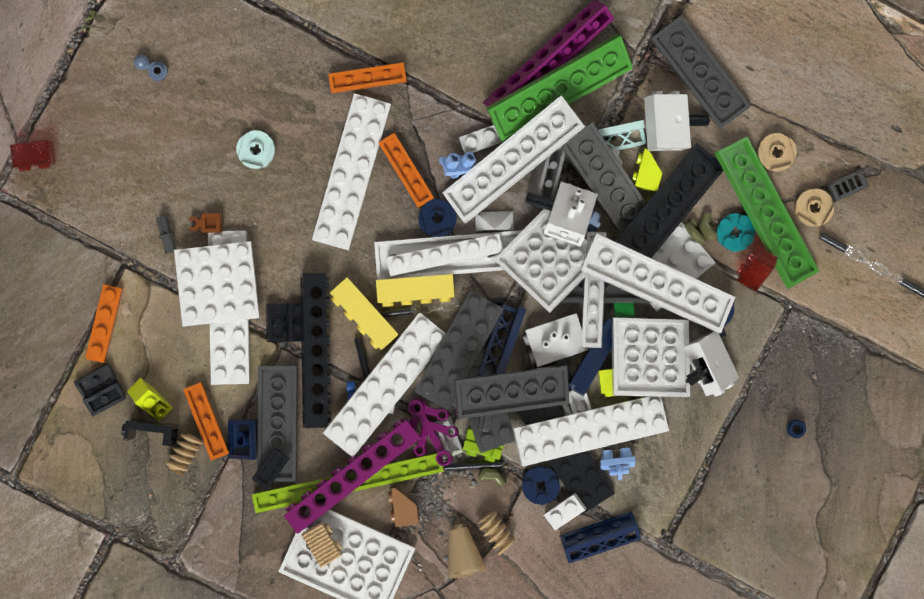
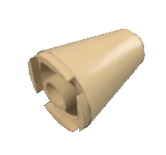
[448,524,487,579]

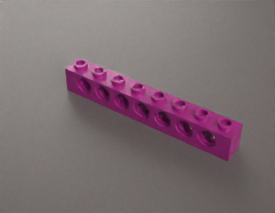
[482,0,615,107]
[283,419,421,534]

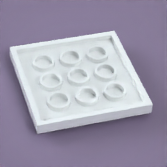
[494,209,590,313]
[649,222,715,312]
[174,241,260,327]
[612,318,690,397]

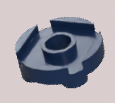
[418,199,457,237]
[522,466,560,505]

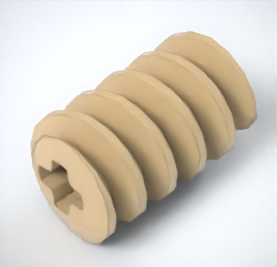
[165,433,204,476]
[475,511,515,555]

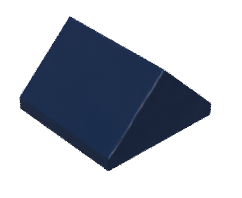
[228,419,258,460]

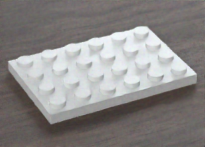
[278,507,416,599]

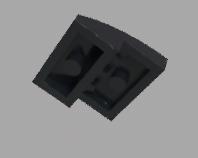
[266,303,301,342]
[73,363,127,417]

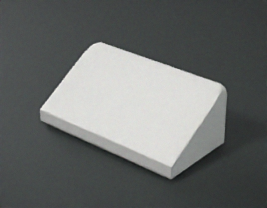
[434,416,463,459]

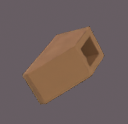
[388,486,419,527]

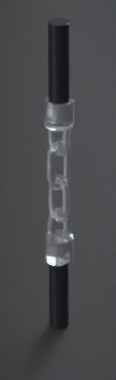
[819,232,924,298]
[382,297,504,317]

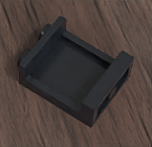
[121,419,179,446]

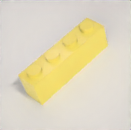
[376,274,455,307]
[330,278,399,350]

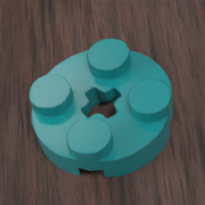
[716,213,755,252]

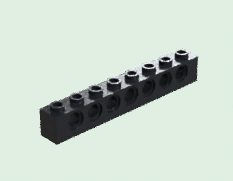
[300,273,331,428]

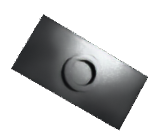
[252,447,290,490]

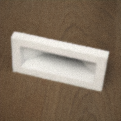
[475,211,514,231]

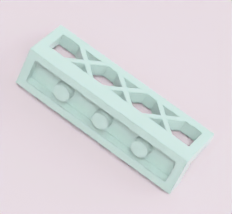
[598,120,647,151]

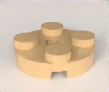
[757,133,797,172]
[794,189,834,227]

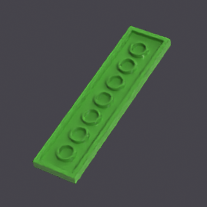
[486,34,633,142]
[715,137,819,289]

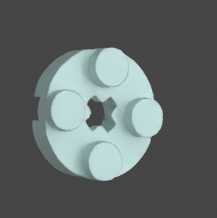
[236,130,275,169]

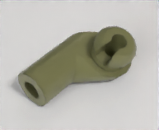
[699,212,717,240]
[684,218,707,246]
[478,468,507,487]

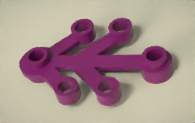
[408,398,459,466]

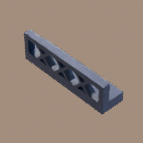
[477,304,527,376]
[568,318,613,396]
[559,511,641,564]

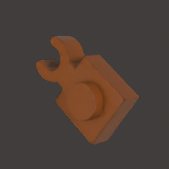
[189,213,222,234]

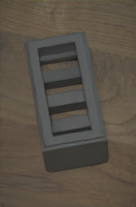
[826,169,869,203]

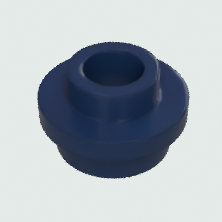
[786,419,806,438]

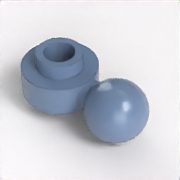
[134,54,167,81]

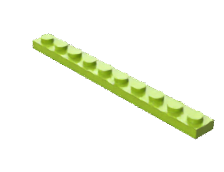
[252,453,444,513]

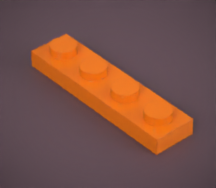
[328,62,407,94]
[378,133,434,208]
[85,284,123,363]
[183,382,230,461]

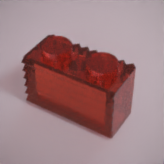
[10,140,55,172]
[736,247,778,292]

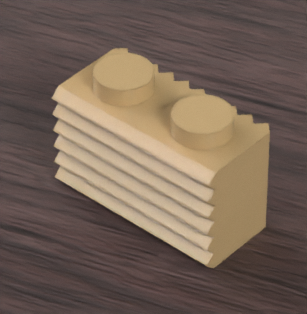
[301,521,343,568]

